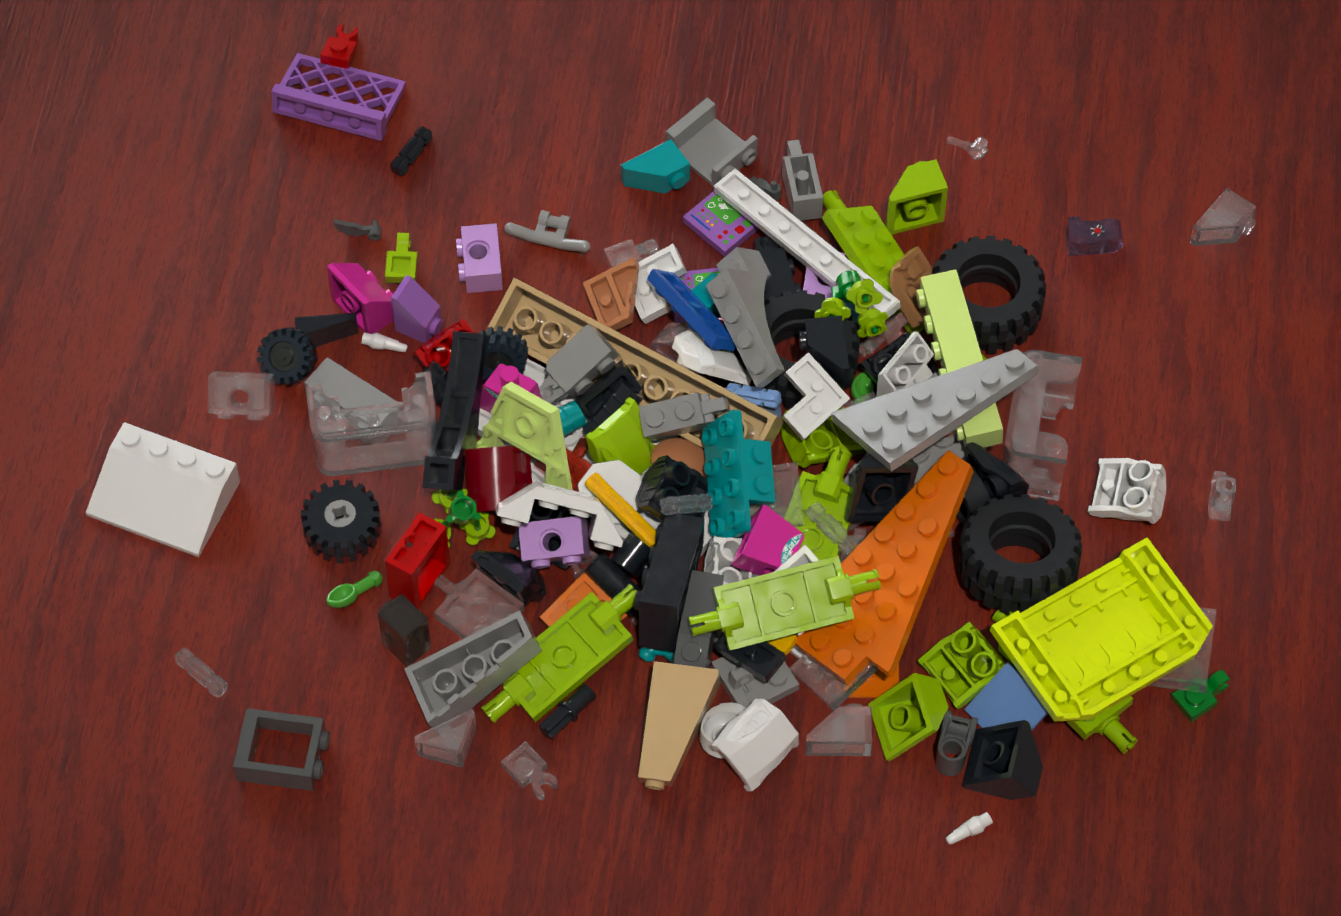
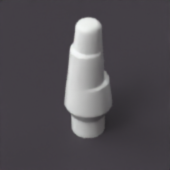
[361,332,408,353]
[946,812,993,845]

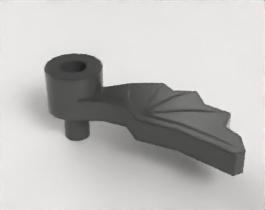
[749,176,782,200]
[333,219,382,241]

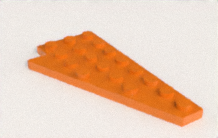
[794,450,974,686]

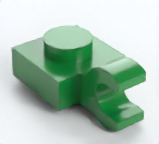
[1171,669,1230,723]

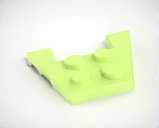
[476,382,573,490]

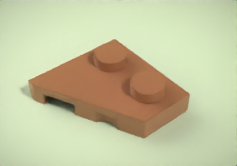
[583,257,639,331]

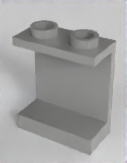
[666,97,758,187]

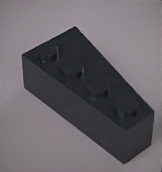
[634,512,705,652]

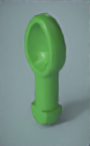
[851,372,874,405]
[326,571,383,608]

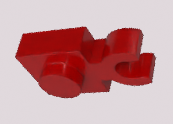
[320,24,358,69]

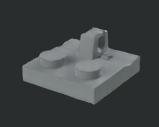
[711,656,799,708]

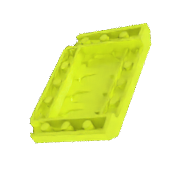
[990,537,1213,722]

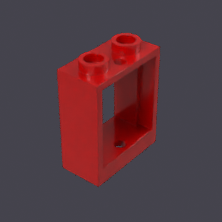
[385,512,451,612]

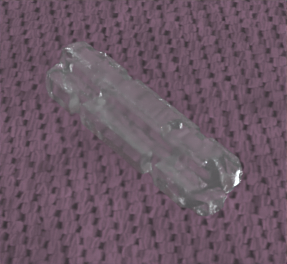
[659,494,713,515]
[805,502,859,556]
[174,648,228,697]

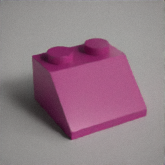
[327,263,394,334]

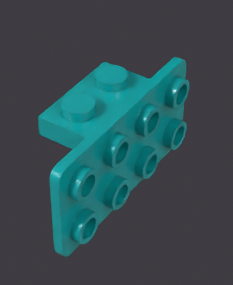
[702,409,776,538]

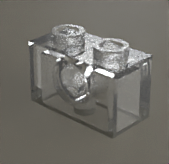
[208,371,274,420]

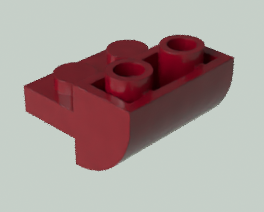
[465,446,532,512]

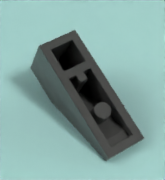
[673,570,724,668]

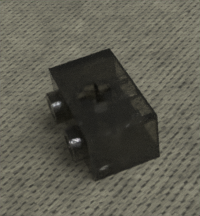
[378,594,431,667]

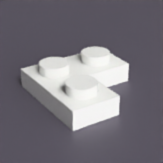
[635,244,687,324]
[782,352,850,441]

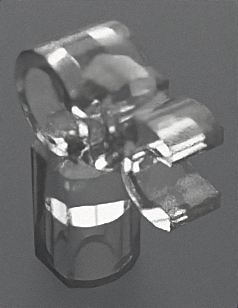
[1208,471,1236,521]

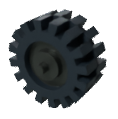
[479,326,528,380]
[257,327,317,384]

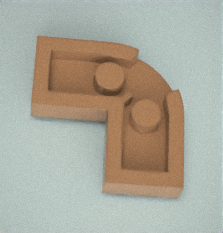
[890,246,933,328]

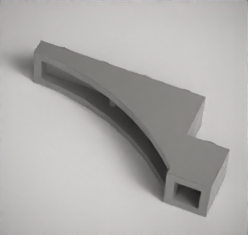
[706,247,785,388]

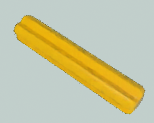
[585,472,656,547]

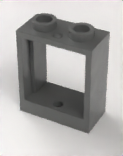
[233,708,330,791]

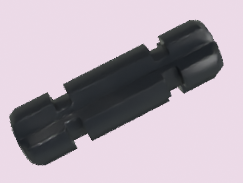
[390,126,432,176]

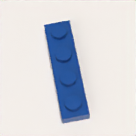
[647,269,736,351]

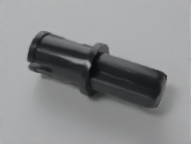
[539,683,596,739]

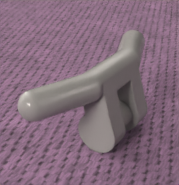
[504,210,591,252]

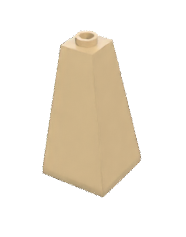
[638,661,720,790]

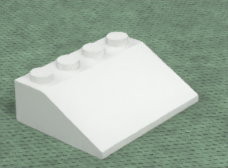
[86,422,240,557]

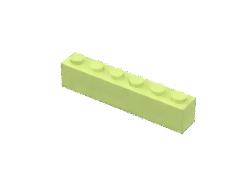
[916,269,1003,450]

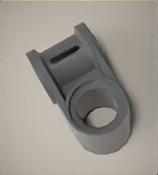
[935,710,978,776]

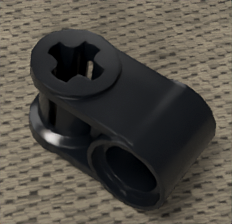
[611,534,651,581]

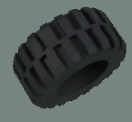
[932,235,1046,354]
[742,290,860,409]
[958,494,1082,615]

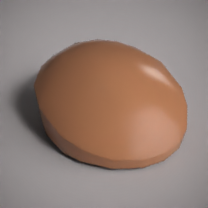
[651,438,706,477]

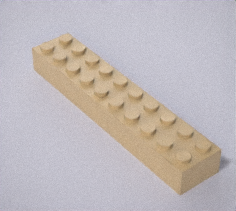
[486,278,784,448]

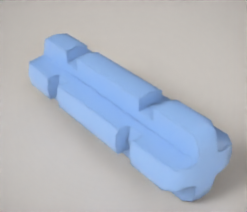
[725,383,782,409]

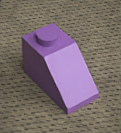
[391,275,443,343]

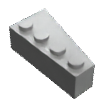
[404,610,542,736]

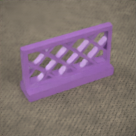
[271,53,406,141]

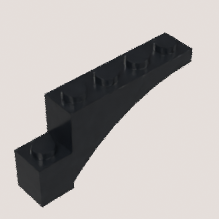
[422,331,487,490]

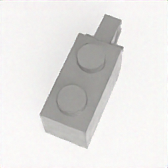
[782,140,823,221]
[539,324,619,405]
[639,392,730,441]

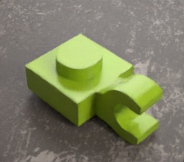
[385,233,418,283]

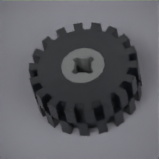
[301,480,382,563]

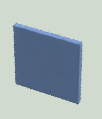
[964,662,1048,730]

